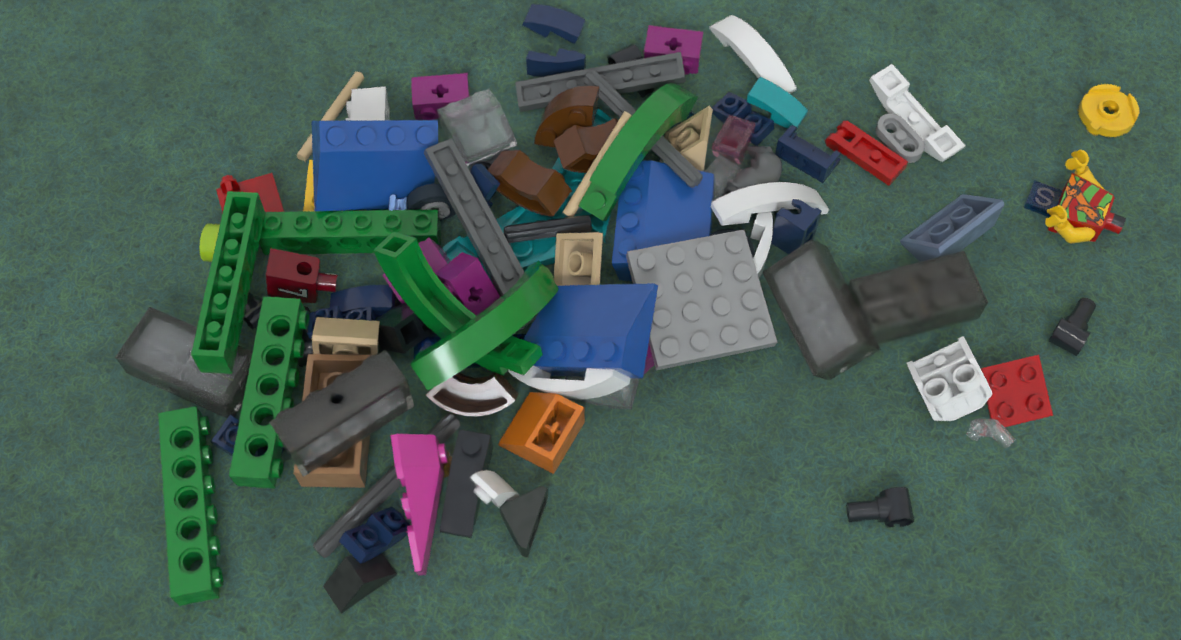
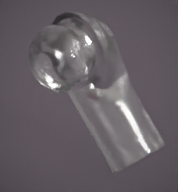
[966,418,1016,450]

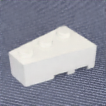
[346,87,390,120]

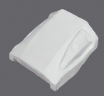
[906,336,993,421]

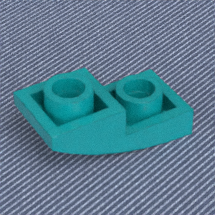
[746,77,808,132]

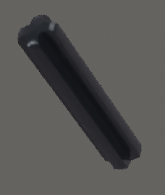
[504,215,592,243]

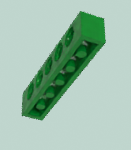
[191,191,265,374]
[259,210,441,255]
[229,297,309,489]
[158,406,223,606]

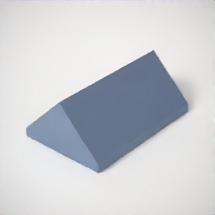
[900,194,1004,273]

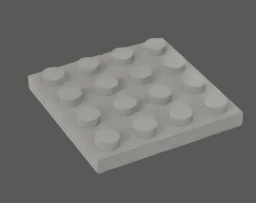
[626,230,777,370]

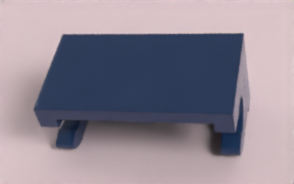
[775,125,841,183]
[771,199,822,260]

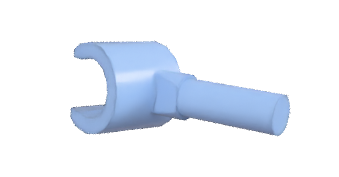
[389,195,407,210]

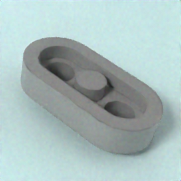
[876,113,925,163]

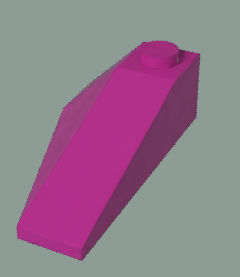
[391,434,448,576]

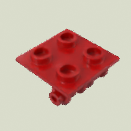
[216,173,284,213]
[980,354,1053,430]

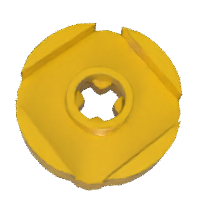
[1078,84,1139,137]

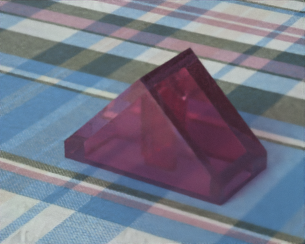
[711,115,756,165]

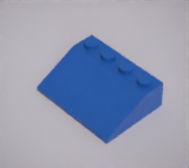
[311,120,438,211]
[612,160,715,281]
[524,283,658,378]

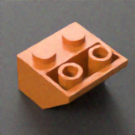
[498,392,585,474]

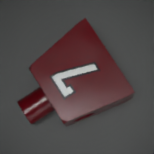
[266,248,338,303]

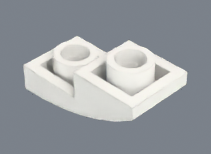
[470,470,520,508]

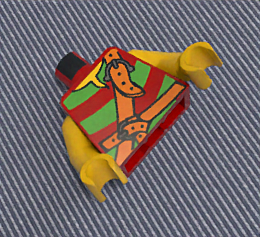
[1045,150,1126,243]

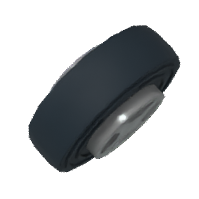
[407,183,456,220]

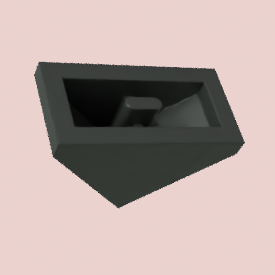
[499,486,548,558]
[323,553,397,614]

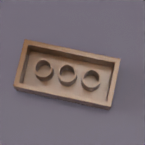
[294,354,376,488]

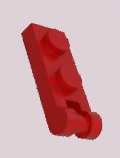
[825,121,908,186]

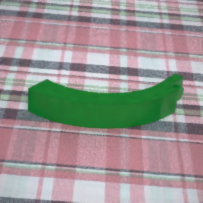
[579,83,698,221]
[373,231,543,376]
[410,260,559,391]

